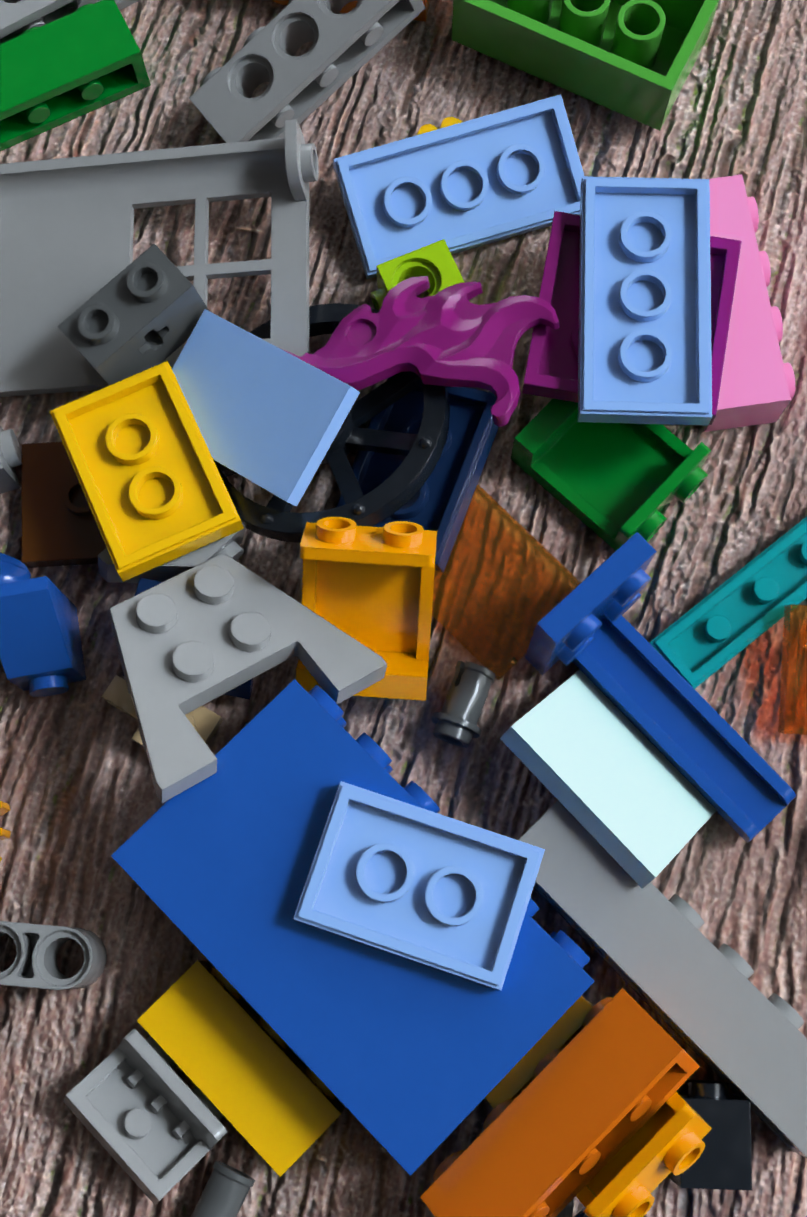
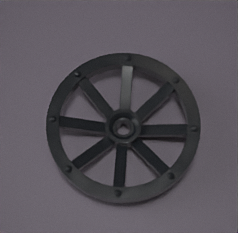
[213,303,450,543]

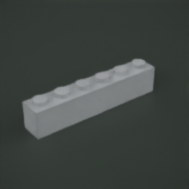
[519,800,807,1158]

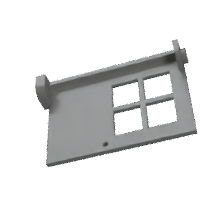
[0,119,319,397]

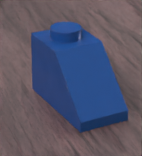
[0,576,86,697]

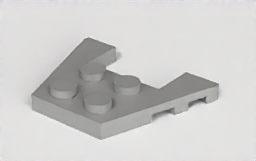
[110,553,387,803]

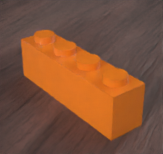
[420,988,700,1217]

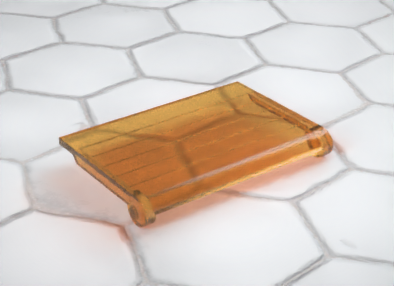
[432,484,582,681]

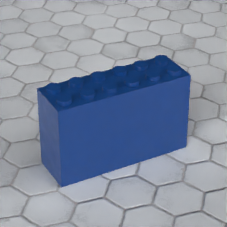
[111,679,595,1176]

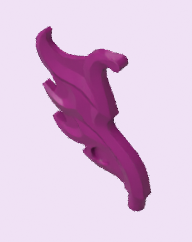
[278,276,560,427]

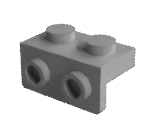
[63,1029,227,1205]

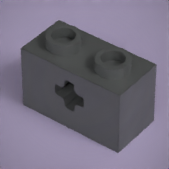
[57,244,209,385]

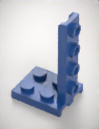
[525,532,796,843]

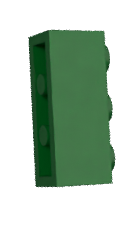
[0,0,151,152]

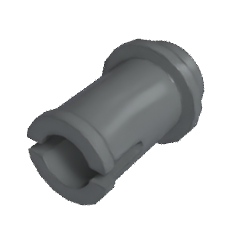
[431,661,496,748]
[191,1161,256,1217]

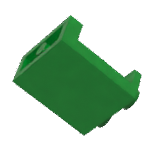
[510,399,712,551]

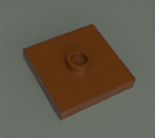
[21,441,106,568]

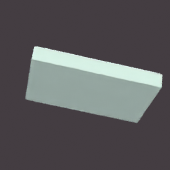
[500,670,717,889]

